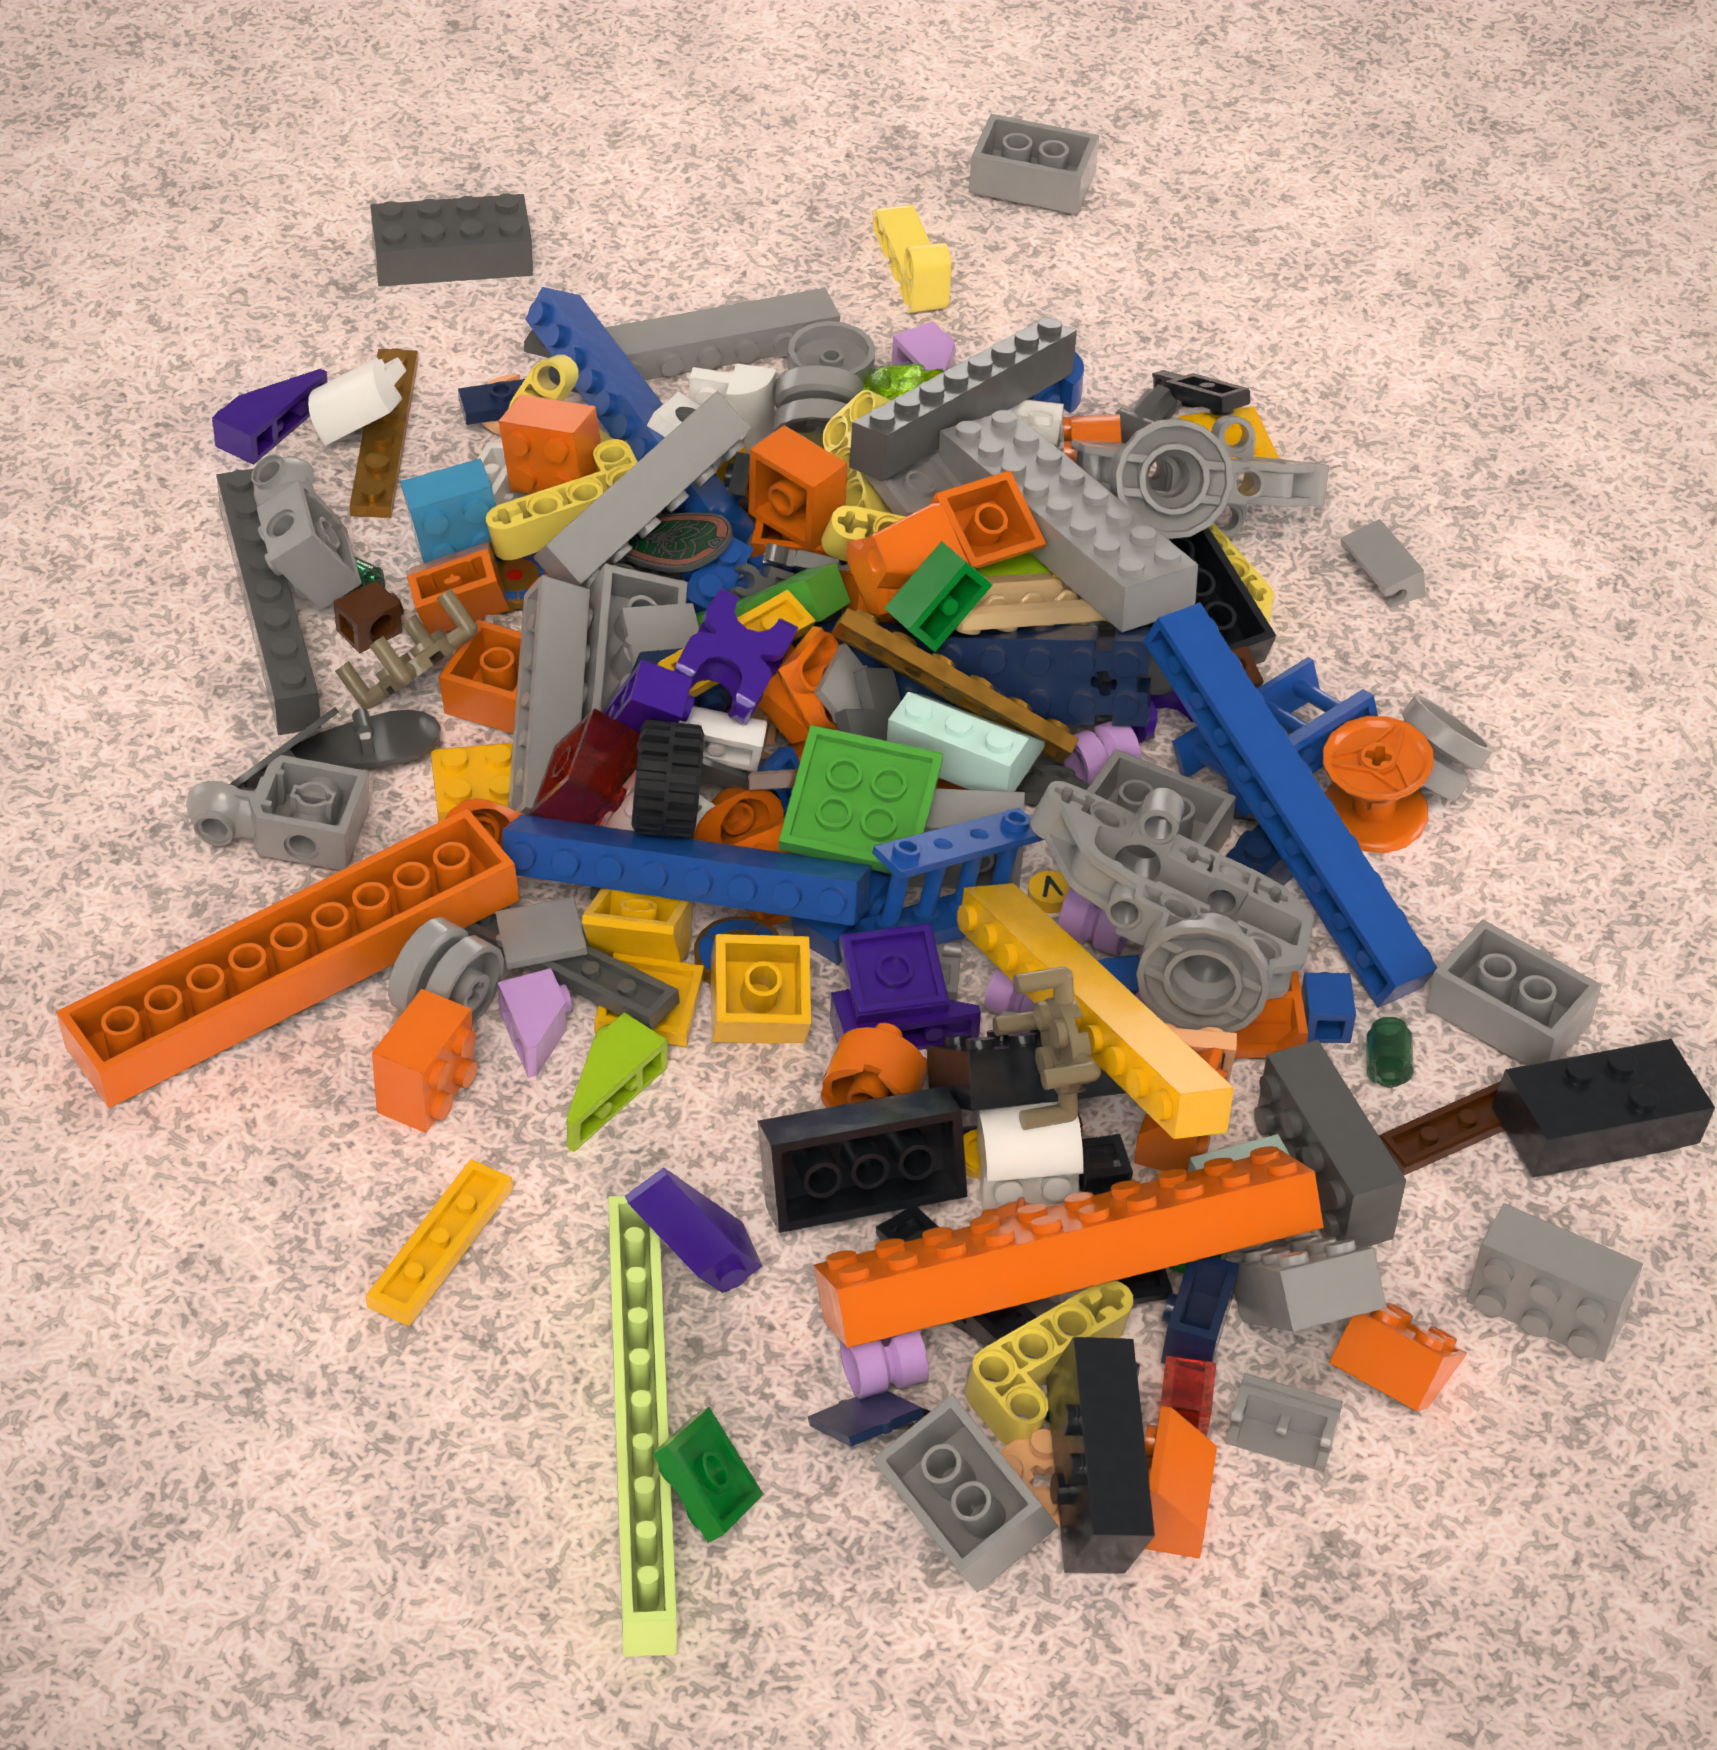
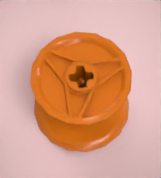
[1323,716,1434,853]

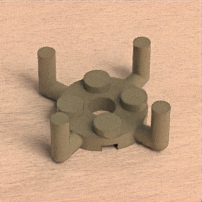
[335,589,478,709]
[992,967,1101,1130]

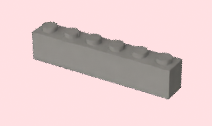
[605,288,840,380]
[533,390,751,589]
[508,575,593,822]

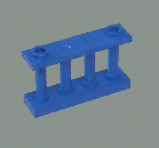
[1172,657,1378,817]
[854,808,1044,945]

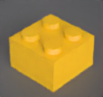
[711,934,811,1044]

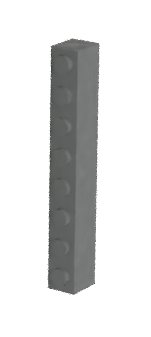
[849,317,1077,481]
[216,468,321,735]

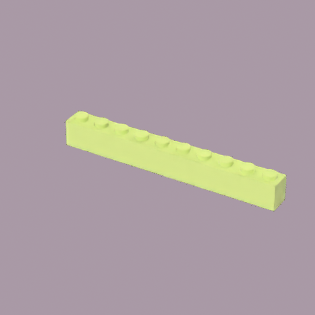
[608,1196,677,1657]

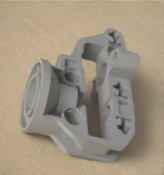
[1071,415,1329,539]
[1030,781,1314,1033]

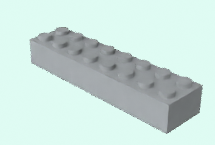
[939,409,1198,632]

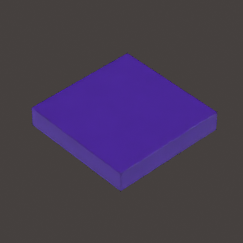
[838,923,950,1024]

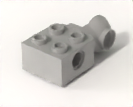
[251,454,362,610]
[186,755,369,871]

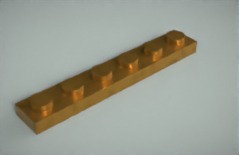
[350,348,418,518]
[831,608,1079,764]

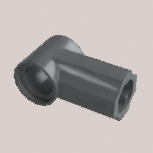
[1115,384,1178,444]

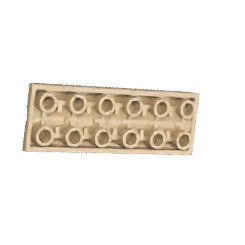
[956,572,1110,635]

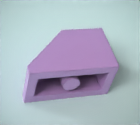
[892,321,956,388]
[497,968,572,1078]

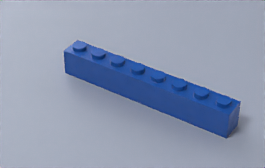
[502,814,871,926]

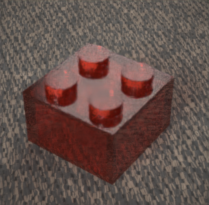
[529,708,640,826]

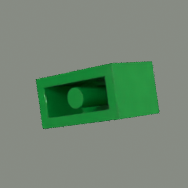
[885,541,993,652]

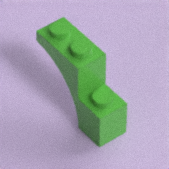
[695,562,851,628]

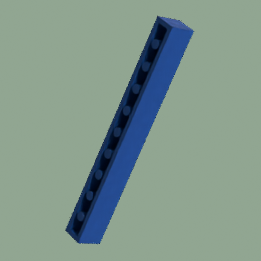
[525,287,755,543]
[1143,603,1437,1008]

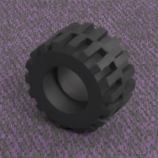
[631,720,705,839]

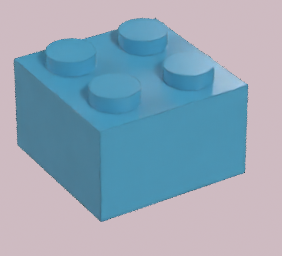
[400,458,496,563]

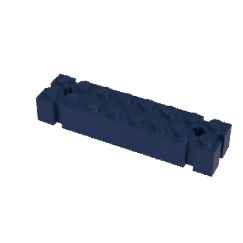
[797,621,1152,727]

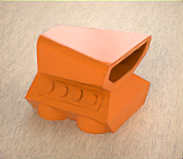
[847,503,968,619]
[758,626,839,744]

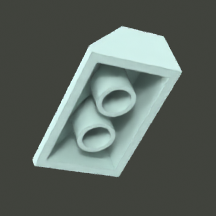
[887,692,1045,792]

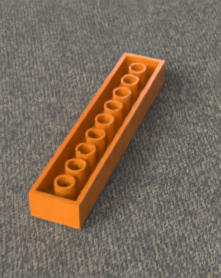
[56,808,519,1108]
[813,1146,1324,1348]

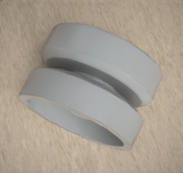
[787,321,875,392]
[774,365,864,433]
[1401,695,1494,801]
[388,917,504,1025]

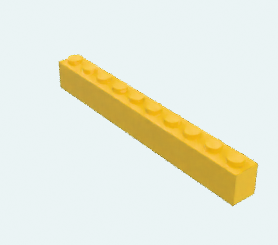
[957,883,1234,1139]

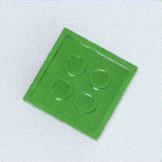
[778,725,944,879]

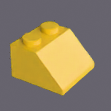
[582,888,694,962]

